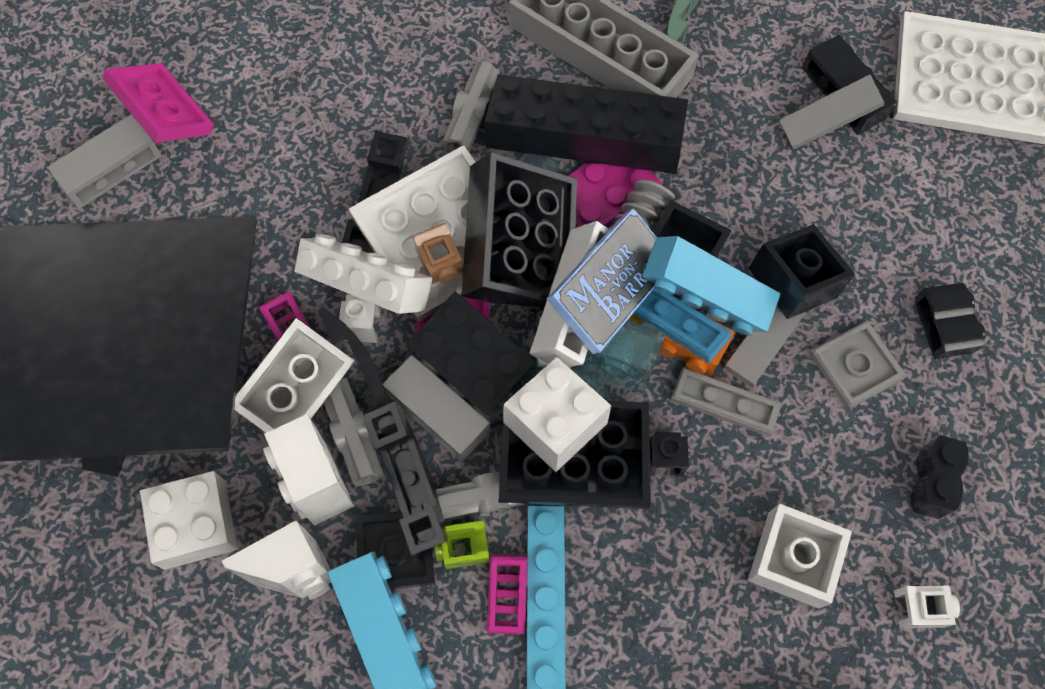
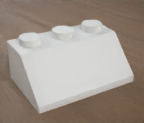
[234,318,355,432]
[222,521,331,600]

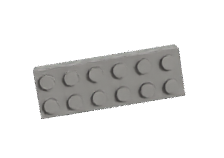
[509,0,699,98]

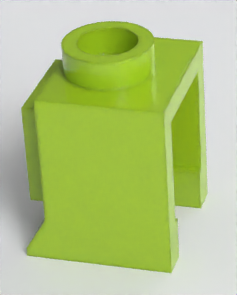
[435,521,490,569]

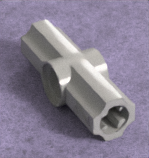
[443,61,500,152]
[324,378,384,487]
[436,472,523,522]

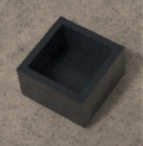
[652,200,732,258]

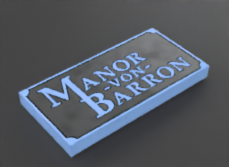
[546,208,657,354]

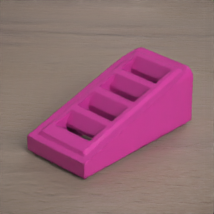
[259,291,310,341]
[487,553,528,634]

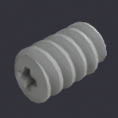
[609,180,675,231]

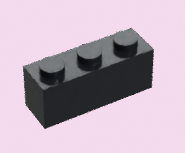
[802,35,897,135]

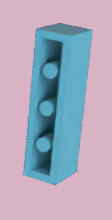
[642,236,780,335]
[327,551,437,689]

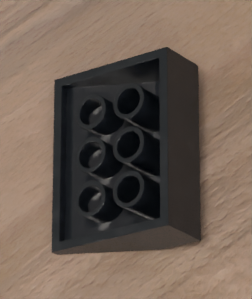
[461,152,577,307]
[498,396,651,509]

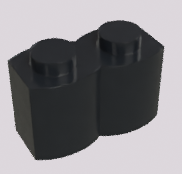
[915,282,986,359]
[911,435,969,519]

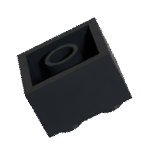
[748,224,855,319]

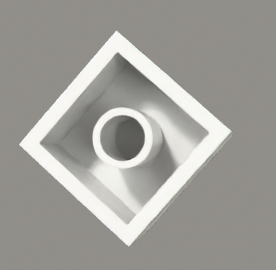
[503,357,611,472]
[140,471,238,570]
[748,504,852,609]

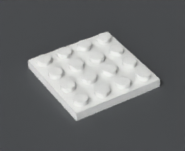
[349,145,475,321]

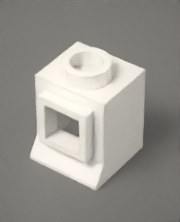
[339,295,381,343]
[894,586,960,629]

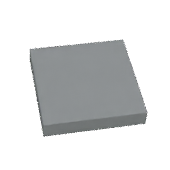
[809,320,907,410]

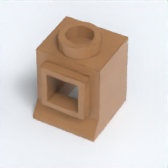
[413,223,463,284]

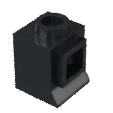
[649,432,689,476]

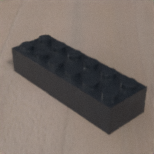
[485,74,688,174]

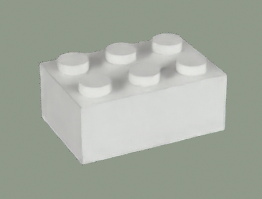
[263,414,354,526]

